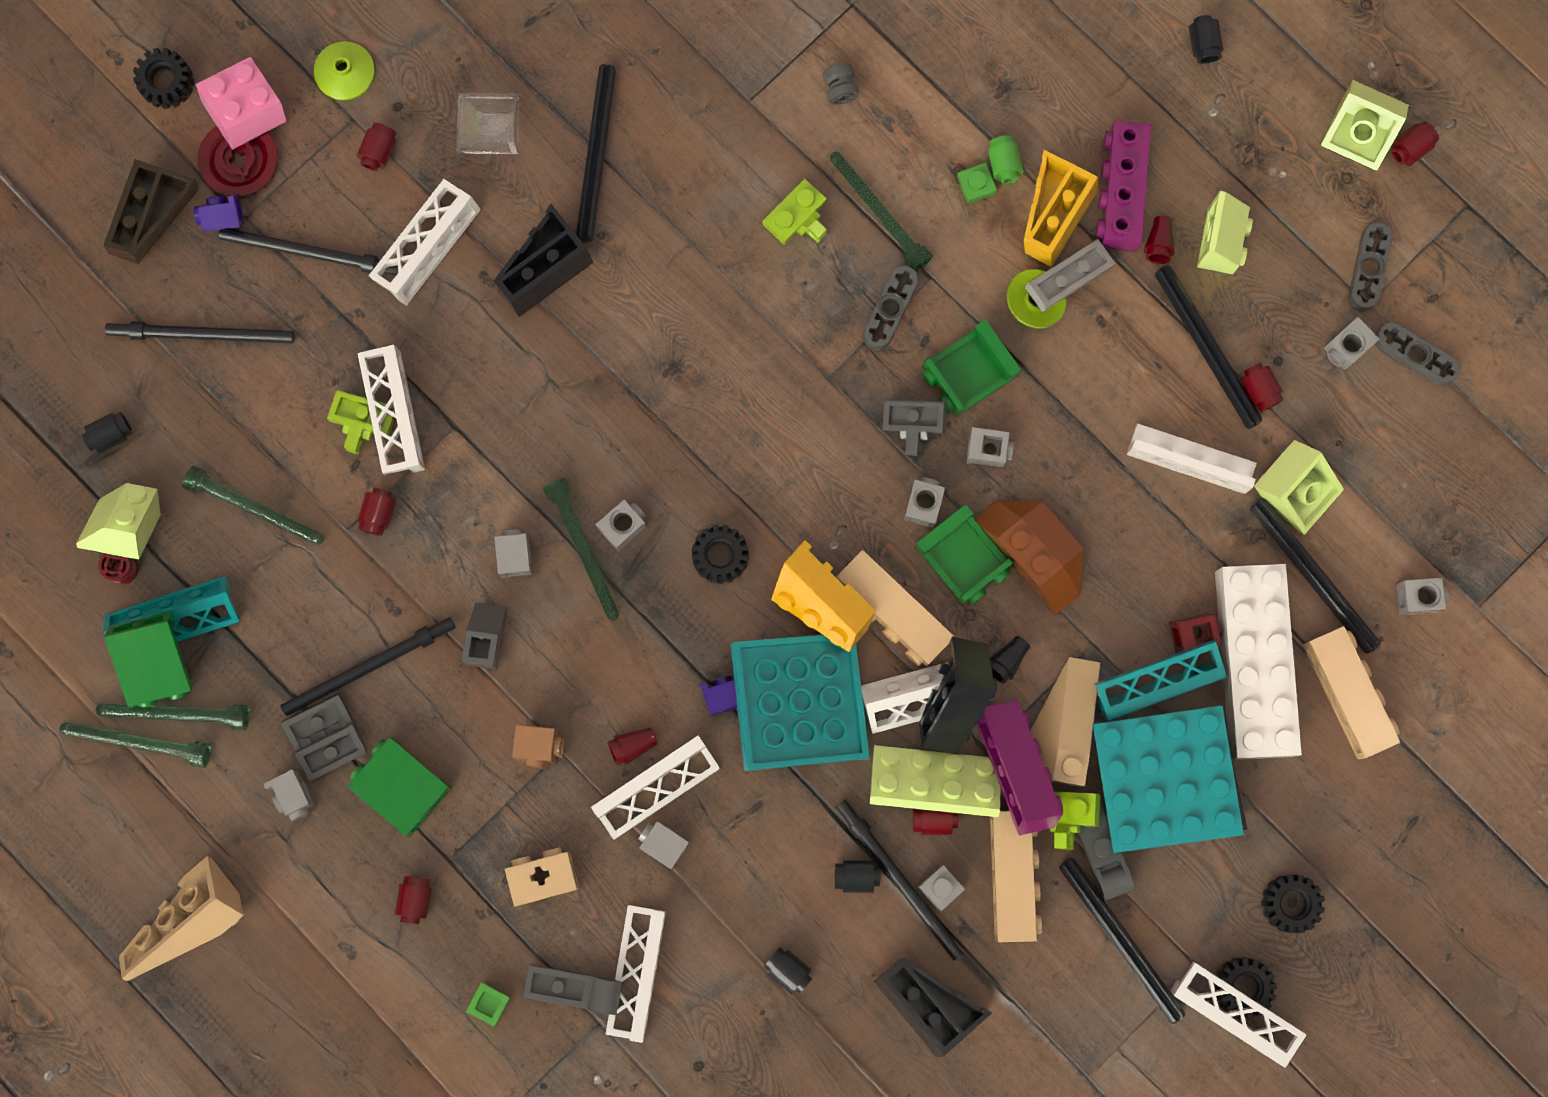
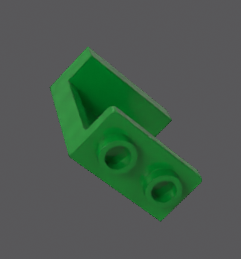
[921,319,1021,417]
[915,504,1013,606]
[104,611,195,707]
[348,737,452,837]

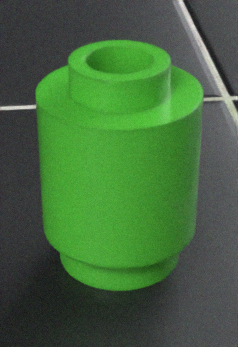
[988,135,1024,184]

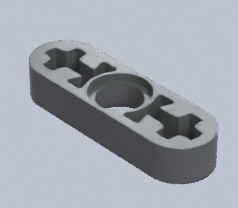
[1348,222,1392,311]
[863,266,918,351]
[1375,323,1460,386]

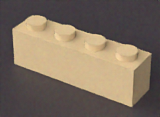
[836,550,955,667]
[1302,626,1401,760]
[990,811,1042,942]

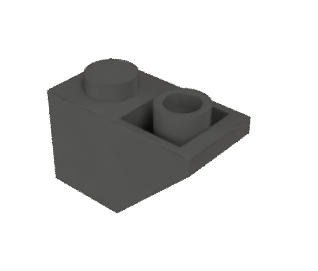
[461,603,507,670]

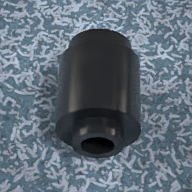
[1188,15,1224,64]
[82,412,133,454]
[835,860,880,893]
[764,947,812,994]

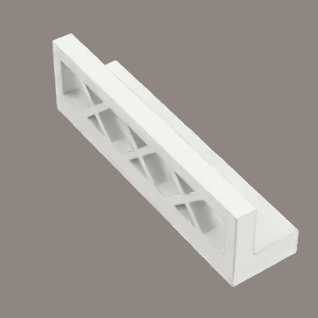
[369,179,481,306]
[357,345,425,475]
[1126,423,1257,494]
[861,662,994,734]
[591,736,720,840]
[606,905,666,1043]
[1170,962,1306,1068]

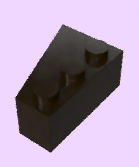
[103,159,199,264]

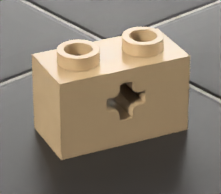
[505,847,580,907]

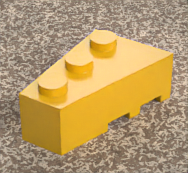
[1024,150,1098,267]
[771,540,876,652]

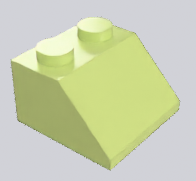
[1321,80,1409,170]
[1197,191,1253,275]
[1254,440,1344,535]
[76,483,161,559]

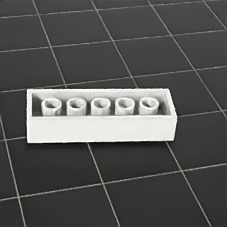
[1215,564,1302,760]

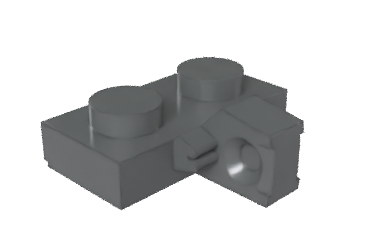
[882,399,948,456]

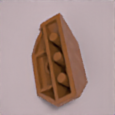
[974,500,1084,615]

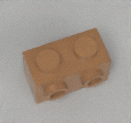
[512,725,565,769]

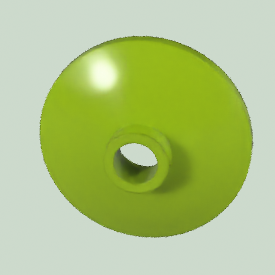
[314,41,375,101]
[1007,269,1066,329]

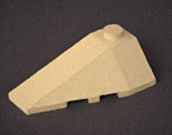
[1030,657,1100,788]
[119,855,244,981]

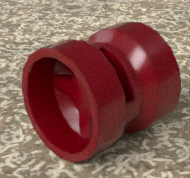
[98,553,139,585]

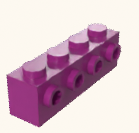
[1096,121,1151,252]
[976,700,1063,836]

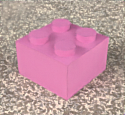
[196,57,286,150]

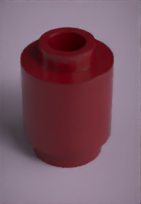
[1391,122,1439,166]
[356,123,396,171]
[1241,363,1284,412]
[357,488,396,536]
[913,808,959,835]
[395,876,432,924]

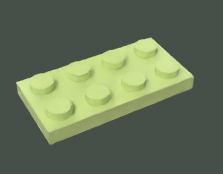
[870,745,1001,817]

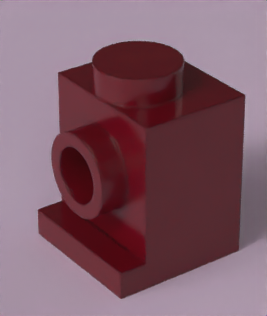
[1169,613,1222,653]

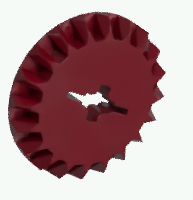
[197,126,279,198]

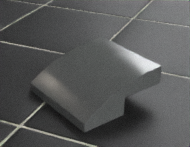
[281,693,367,782]

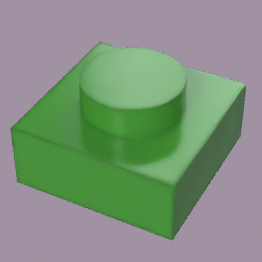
[956,163,997,204]
[466,982,511,1027]

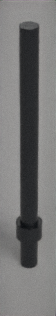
[219,228,399,275]
[105,321,294,343]
[280,617,456,716]
[836,799,963,961]

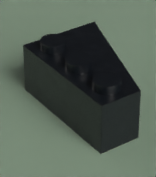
[494,204,593,317]
[919,636,997,754]
[874,958,992,1057]

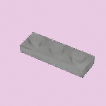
[1025,239,1116,312]

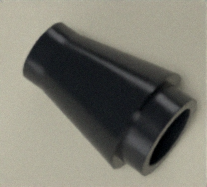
[990,636,1030,683]

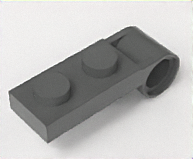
[1077,802,1135,901]
[523,965,622,1015]

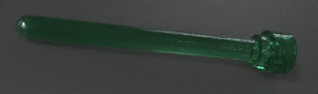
[830,151,933,271]
[182,466,324,545]
[543,478,619,621]
[96,704,250,730]
[59,722,211,768]

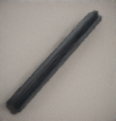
[576,64,616,242]
[1155,265,1262,429]
[1250,498,1381,654]
[1059,858,1185,1024]

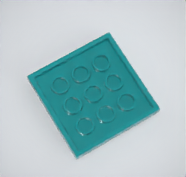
[730,635,870,771]
[1093,706,1244,853]

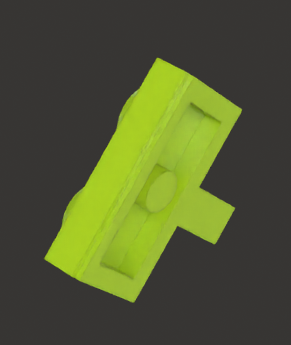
[762,179,827,245]
[327,390,395,455]
[1050,792,1101,850]

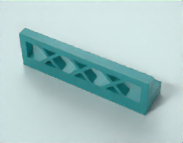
[103,575,240,642]
[1094,640,1227,721]

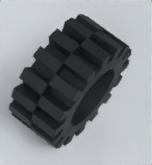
[133,48,194,109]
[692,525,749,584]
[1261,875,1325,933]
[1214,957,1277,1018]

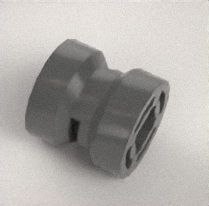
[823,63,860,105]

